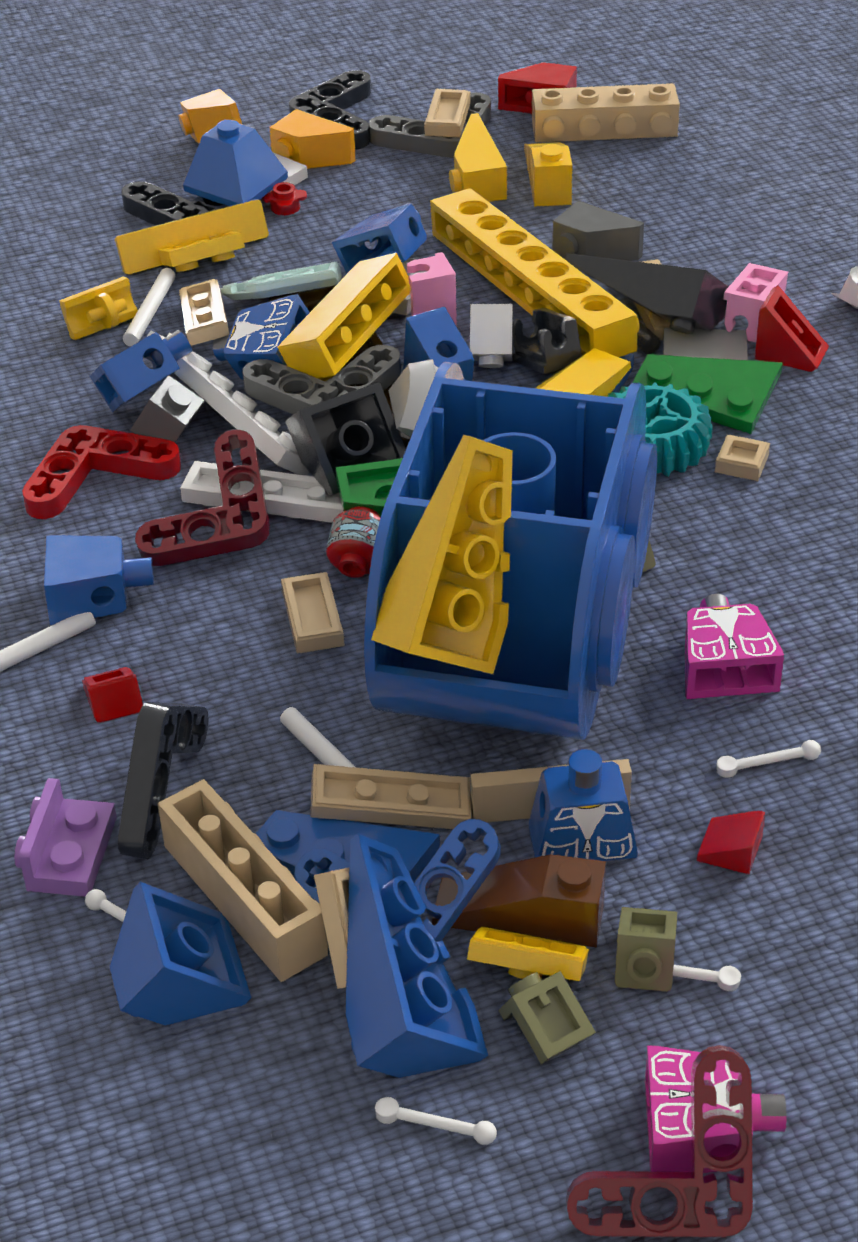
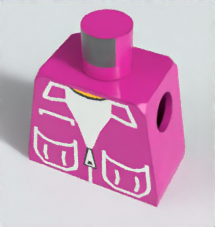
[685,594,784,699]
[645,1046,787,1173]

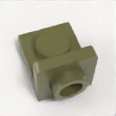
[615,907,678,991]
[498,971,596,1064]

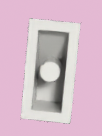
[470,304,513,368]

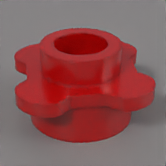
[262,182,307,215]

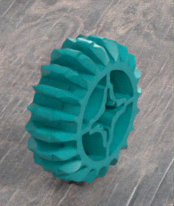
[608,382,713,477]

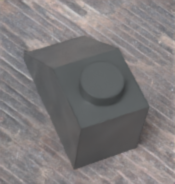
[552,201,644,261]
[130,375,205,443]

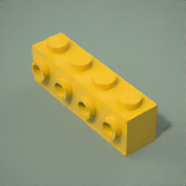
[278,253,411,381]

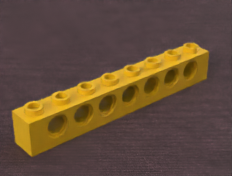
[430,188,640,357]

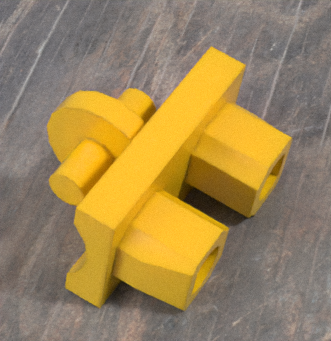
[59,276,138,340]

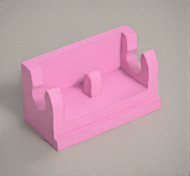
[407,252,457,327]
[724,263,788,342]

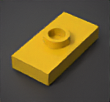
[467,926,589,981]

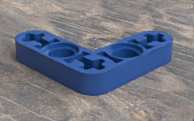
[294,819,501,942]

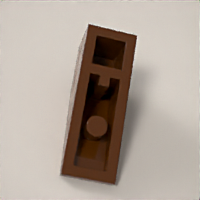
[432,854,606,948]

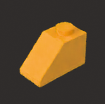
[178,89,242,143]
[270,109,356,169]

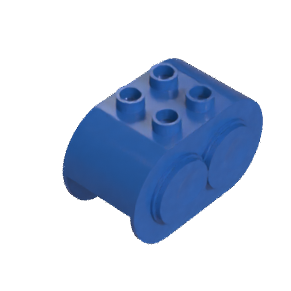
[364,362,657,740]

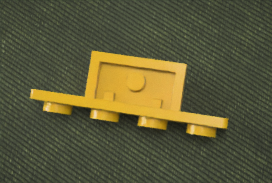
[115,200,269,274]

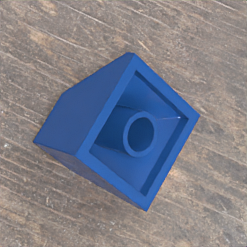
[183,119,288,206]
[110,882,252,1026]

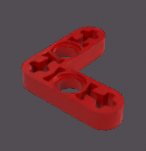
[22,425,181,519]

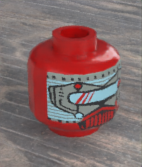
[326,507,381,578]

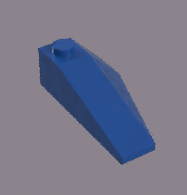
[346,834,488,1078]

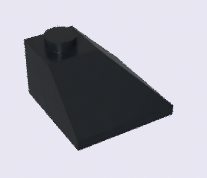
[285,382,406,496]

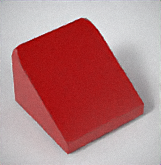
[82,667,143,722]
[697,811,765,874]

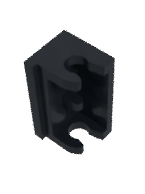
[512,307,582,374]

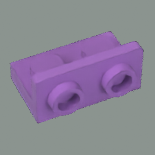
[15,778,117,897]

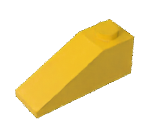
[449,113,507,202]
[524,142,572,207]

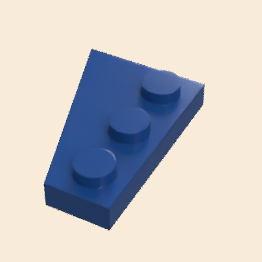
[255,810,440,888]

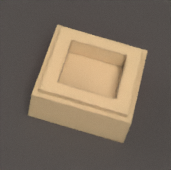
[715,435,770,481]

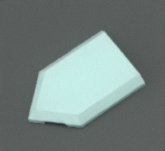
[220,261,342,300]

